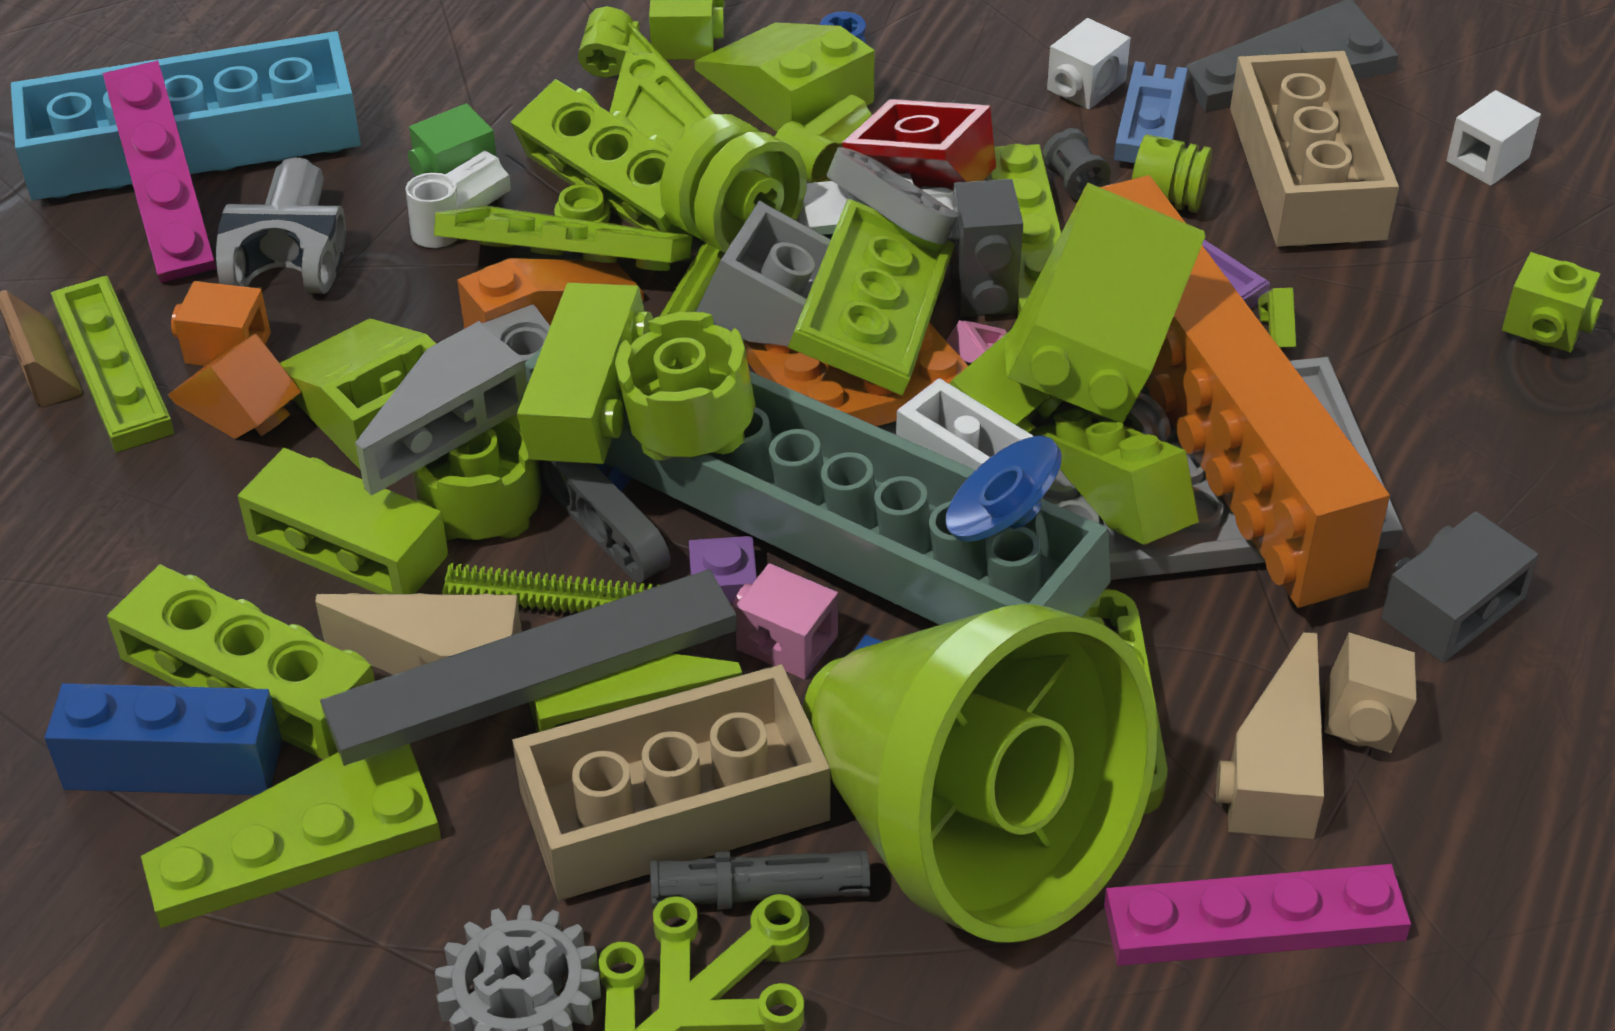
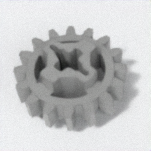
[435,905,601,1031]

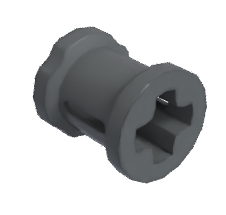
[1043,128,1111,200]

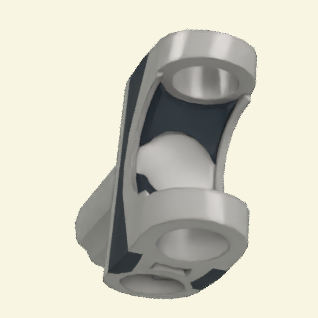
[216,157,346,294]

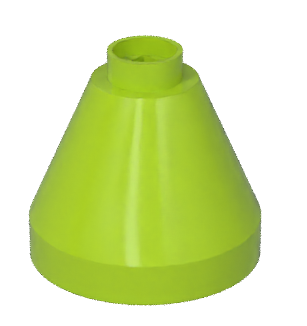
[803,604,1157,943]

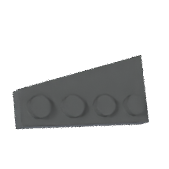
[1185,0,1398,113]

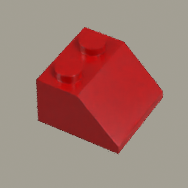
[842,99,996,192]

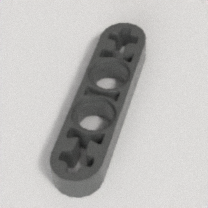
[538,460,671,583]

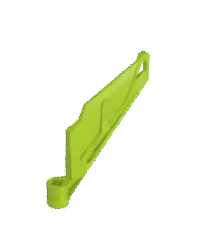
[578,6,798,221]

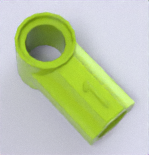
[774,94,872,183]

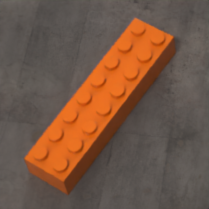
[1100,175,1390,608]

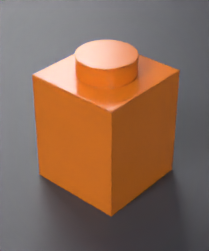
[171,281,271,366]

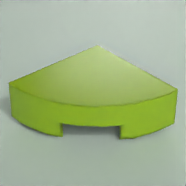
[1258,288,1296,347]

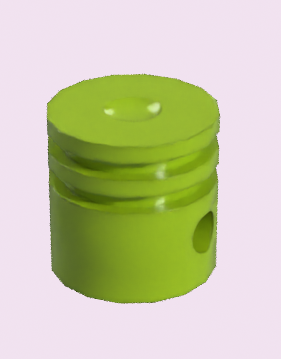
[1132,134,1212,213]

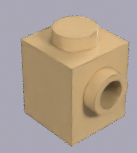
[1324,632,1416,753]

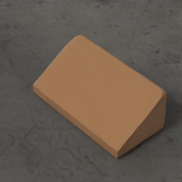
[0,290,82,408]

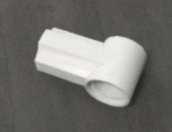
[405,151,511,248]

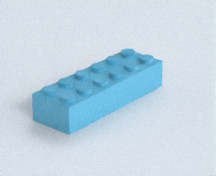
[11,31,361,201]

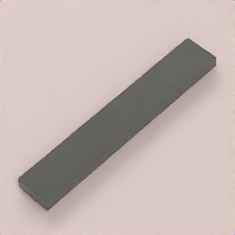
[320,569,737,766]

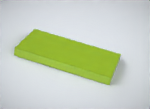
[787,199,955,395]

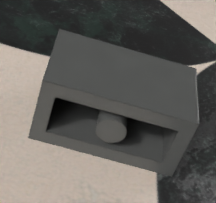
[950,179,1023,317]
[1381,511,1539,663]

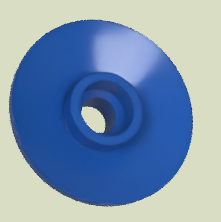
[946,436,1062,542]

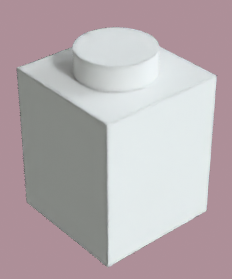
[1446,90,1541,186]

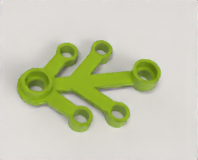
[599,894,809,1031]

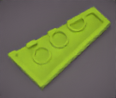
[141,744,441,928]

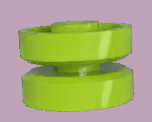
[660,114,807,253]

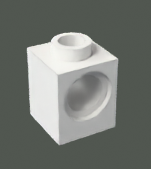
[1047,18,1131,110]

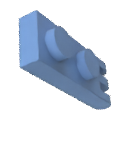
[1114,61,1188,164]

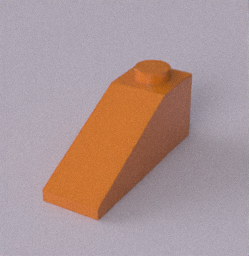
[457,258,645,329]

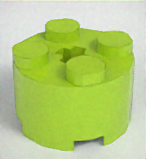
[615,312,755,461]
[413,415,542,541]

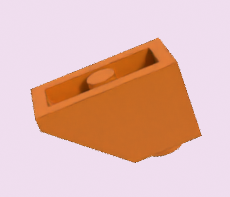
[168,333,301,439]

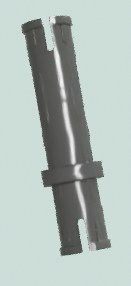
[650,849,870,910]

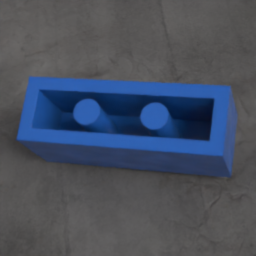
[44,683,282,795]

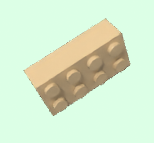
[1230,51,1399,247]
[512,664,830,901]

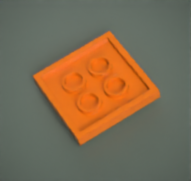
[743,323,968,427]

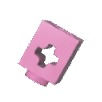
[732,563,838,680]

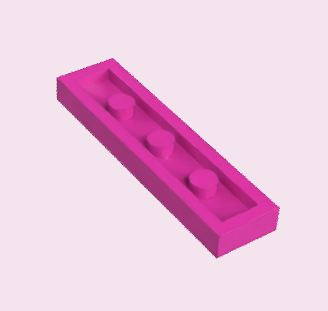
[102,60,217,283]
[1104,864,1411,966]

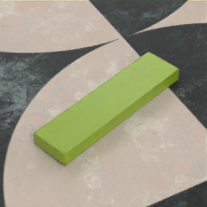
[51,276,175,453]

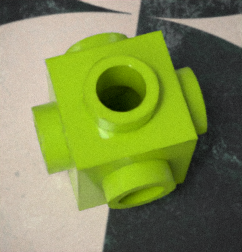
[1502,252,1604,353]

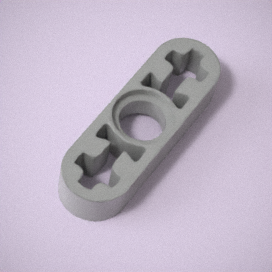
[827,147,958,244]

